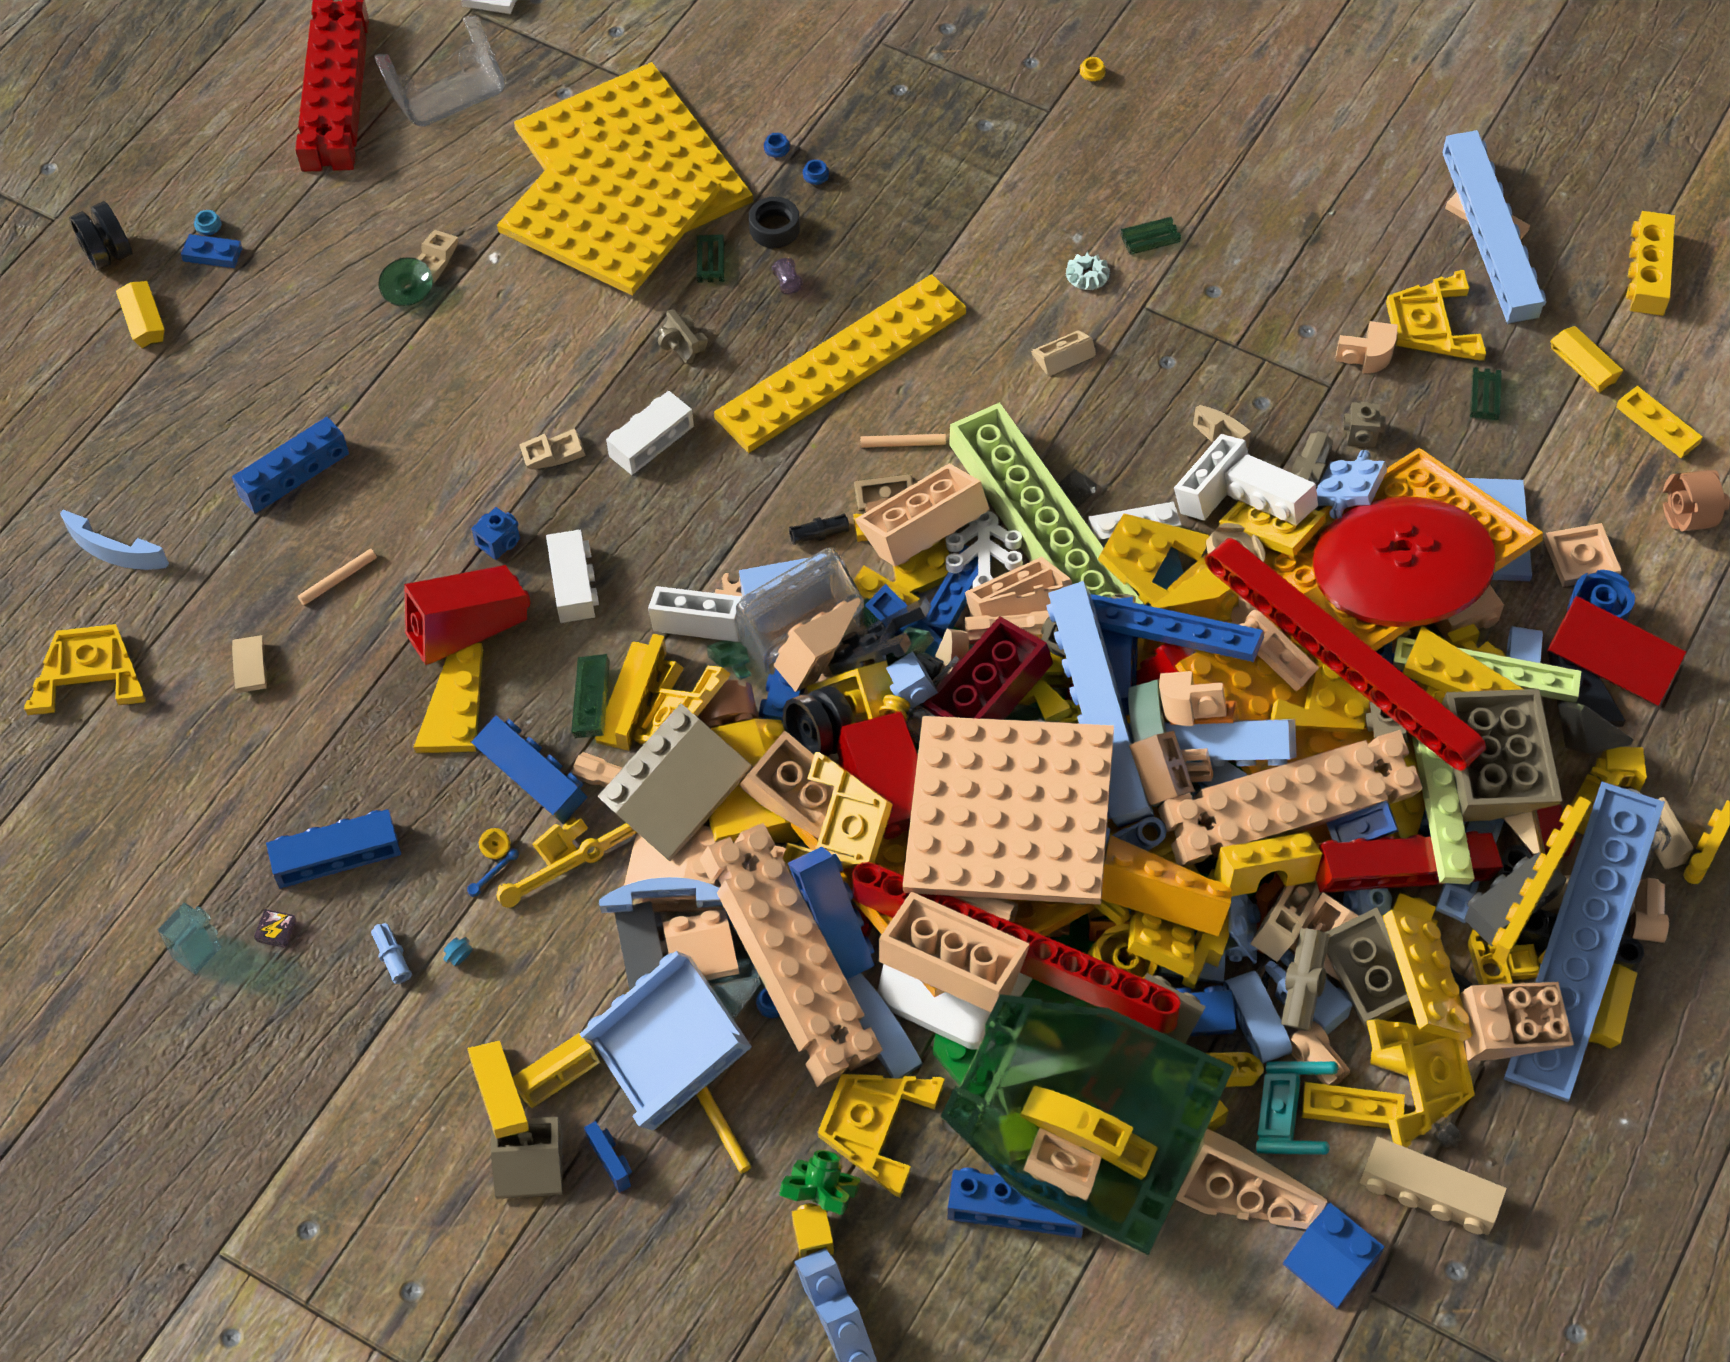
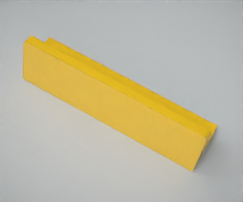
[595,634,667,751]

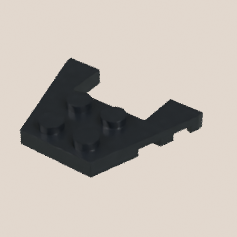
[828,597,931,676]

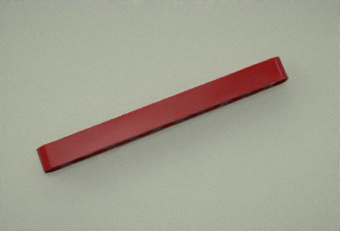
[1205,538,1486,771]
[852,862,1181,1034]

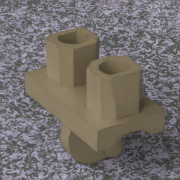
[658,309,708,364]

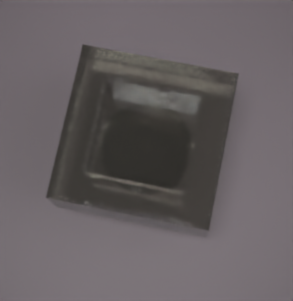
[1058,469,1097,508]

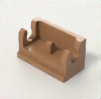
[1129,731,1194,806]

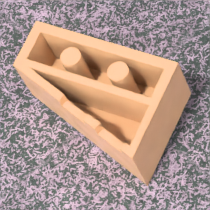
[965,557,1072,617]

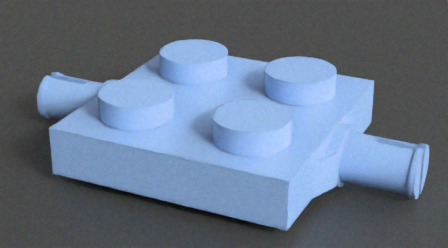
[1316,450,1387,519]

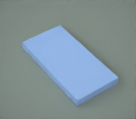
[1465,478,1532,581]

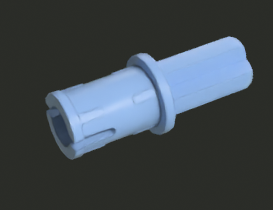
[371,923,412,984]

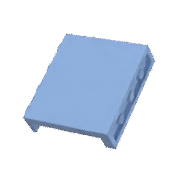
[580,951,752,1130]

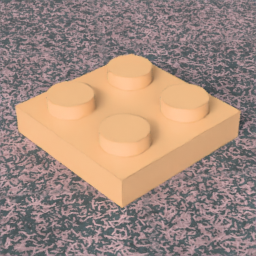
[1543,523,1622,587]
[1023,1128,1102,1200]

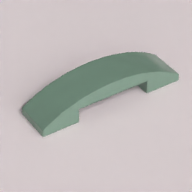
[1128,680,1167,807]

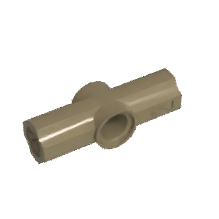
[1291,431,1333,488]
[1281,928,1330,1031]

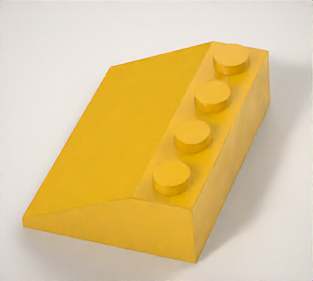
[708,719,800,843]

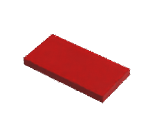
[1548,596,1686,706]

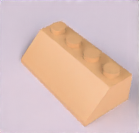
[855,463,990,566]
[879,892,1029,1015]

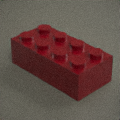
[922,616,1053,720]

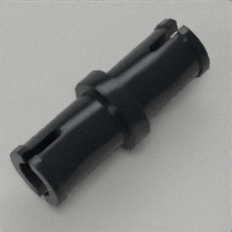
[789,513,850,545]

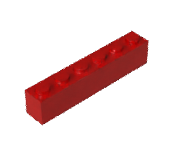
[1315,831,1503,893]

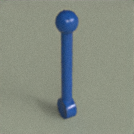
[467,848,519,897]

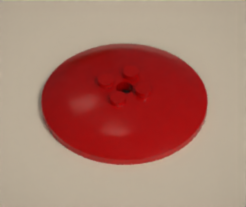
[1313,496,1496,627]

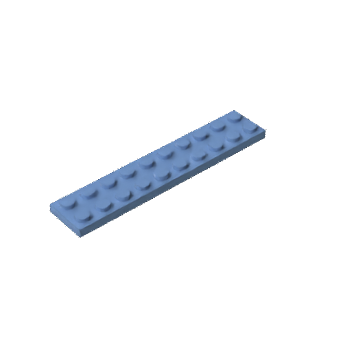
[1504,782,1665,1102]

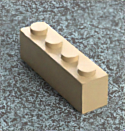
[1360,1136,1507,1235]

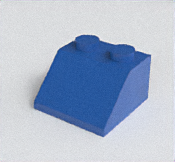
[1283,1203,1384,1309]

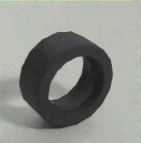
[749,196,800,248]

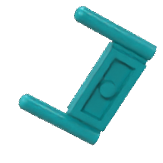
[1256,1061,1339,1155]

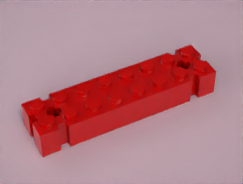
[295,0,369,172]

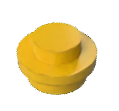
[1080,57,1106,81]

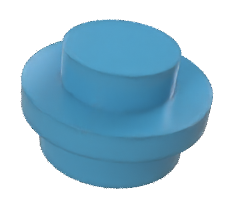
[194,210,222,235]
[443,937,473,967]

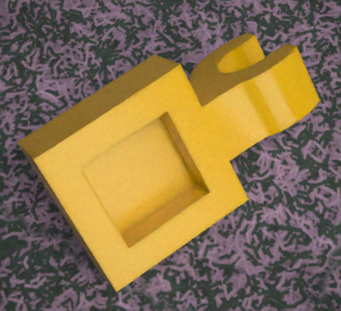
[532,817,588,866]

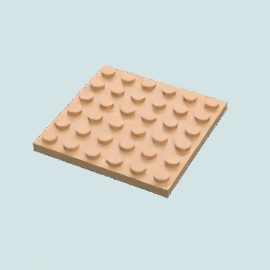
[903,716,1114,904]

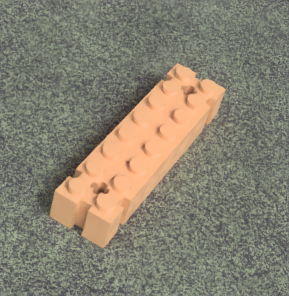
[1158,730,1423,867]
[699,823,883,1087]

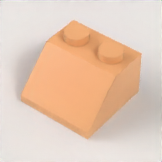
[662,910,739,980]

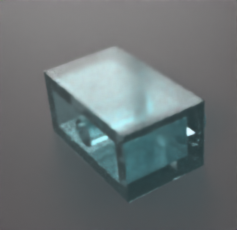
[157,902,222,975]

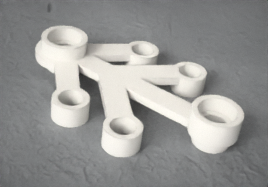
[946,511,1023,588]

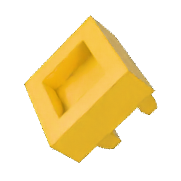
[1446,624,1480,651]

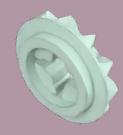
[1066,252,1110,290]

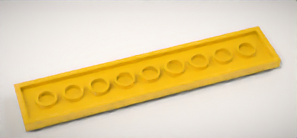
[714,274,966,453]

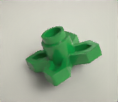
[779,1150,861,1215]

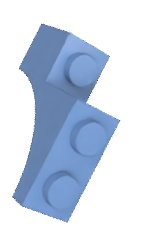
[794,1248,877,1362]

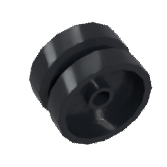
[69,201,132,271]
[782,685,855,757]

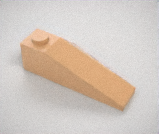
[1174,1128,1327,1229]

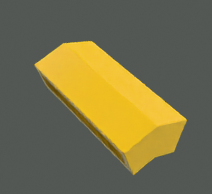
[116,281,164,348]
[1550,326,1623,393]
[1588,963,1637,1049]
[512,1033,600,1108]

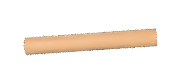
[860,434,946,448]
[298,549,377,606]

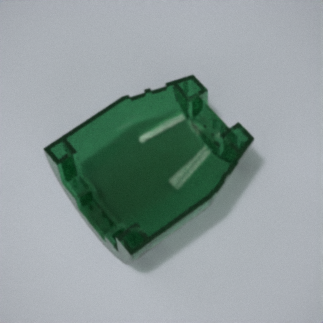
[940,994,1234,1258]

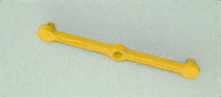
[496,823,637,908]

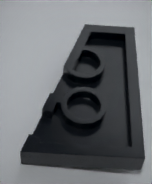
[1548,651,1626,729]

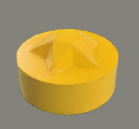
[479,828,511,860]

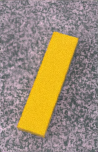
[468,1040,529,1139]

